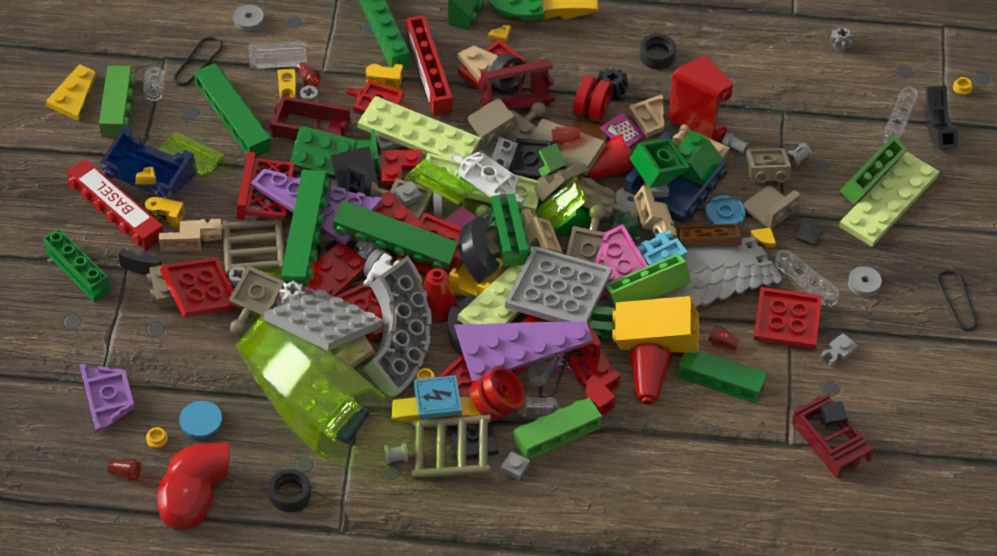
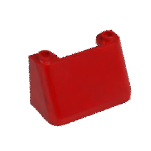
[668,55,734,141]

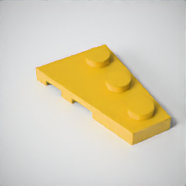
[46,64,96,121]

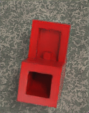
[585,370,621,417]

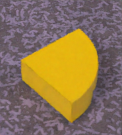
[488,25,511,43]
[135,167,156,184]
[750,228,776,248]

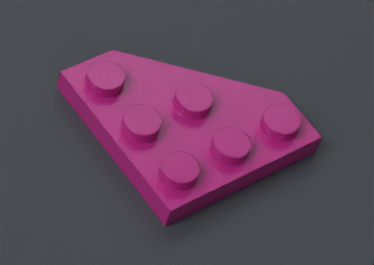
[595,224,648,302]

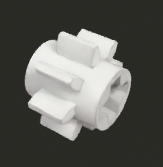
[279,280,305,304]

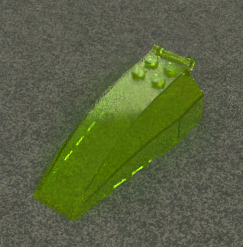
[235,314,385,461]

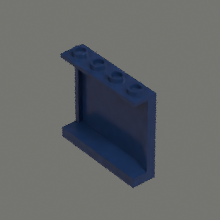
[624,131,727,223]

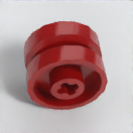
[573,75,613,123]
[470,366,525,421]

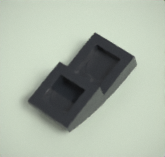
[118,248,162,275]

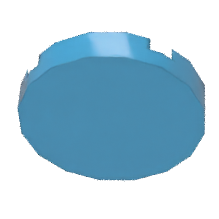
[705,195,746,226]
[180,401,222,440]

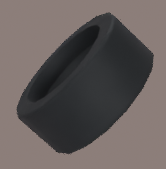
[640,33,676,69]
[490,53,526,92]
[269,469,311,512]

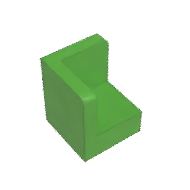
[538,143,566,177]

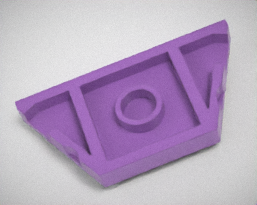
[80,364,135,434]

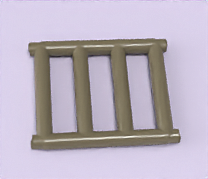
[222,219,285,276]
[411,415,491,478]

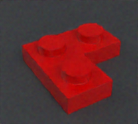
[382,150,421,186]

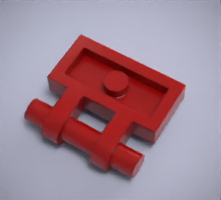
[566,349,614,388]

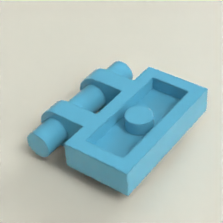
[637,231,688,266]

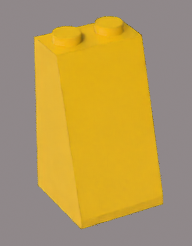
[612,296,699,353]

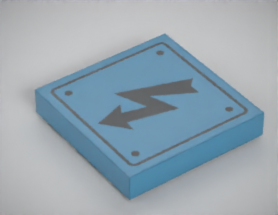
[414,375,462,419]

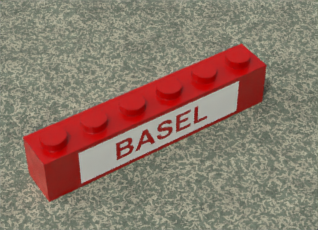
[406,15,452,116]
[67,158,163,251]

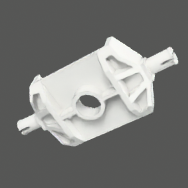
[451,152,525,205]

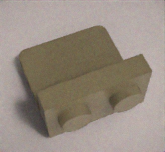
[468,98,519,148]
[743,186,800,230]

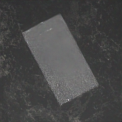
[248,41,307,69]

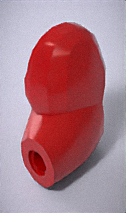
[157,442,230,530]

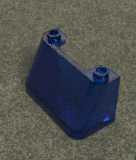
[100,127,197,199]

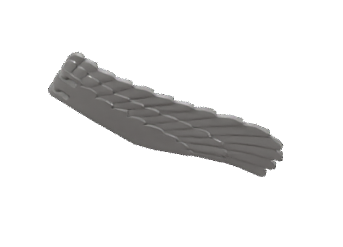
[596,236,782,308]

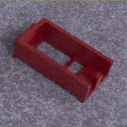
[479,59,555,110]
[269,96,351,140]
[792,394,875,479]

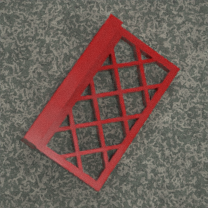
[236,152,294,220]

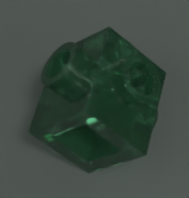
[610,210,640,241]

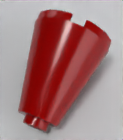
[583,134,635,180]
[423,268,458,323]
[629,344,671,405]

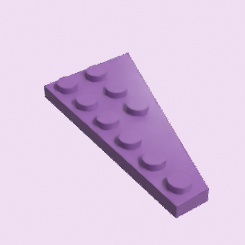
[251,169,383,245]
[454,321,594,382]

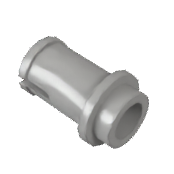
[722,133,749,154]

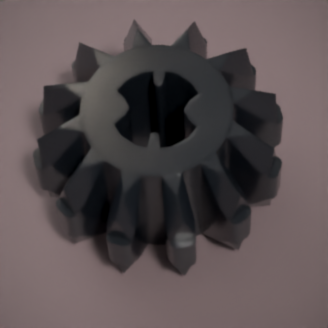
[596,67,629,99]

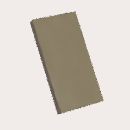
[529,118,606,176]

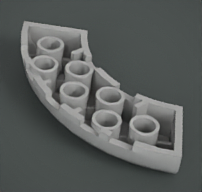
[363,256,431,397]

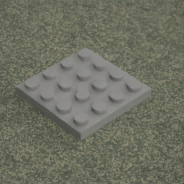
[505,246,612,323]
[264,290,383,351]

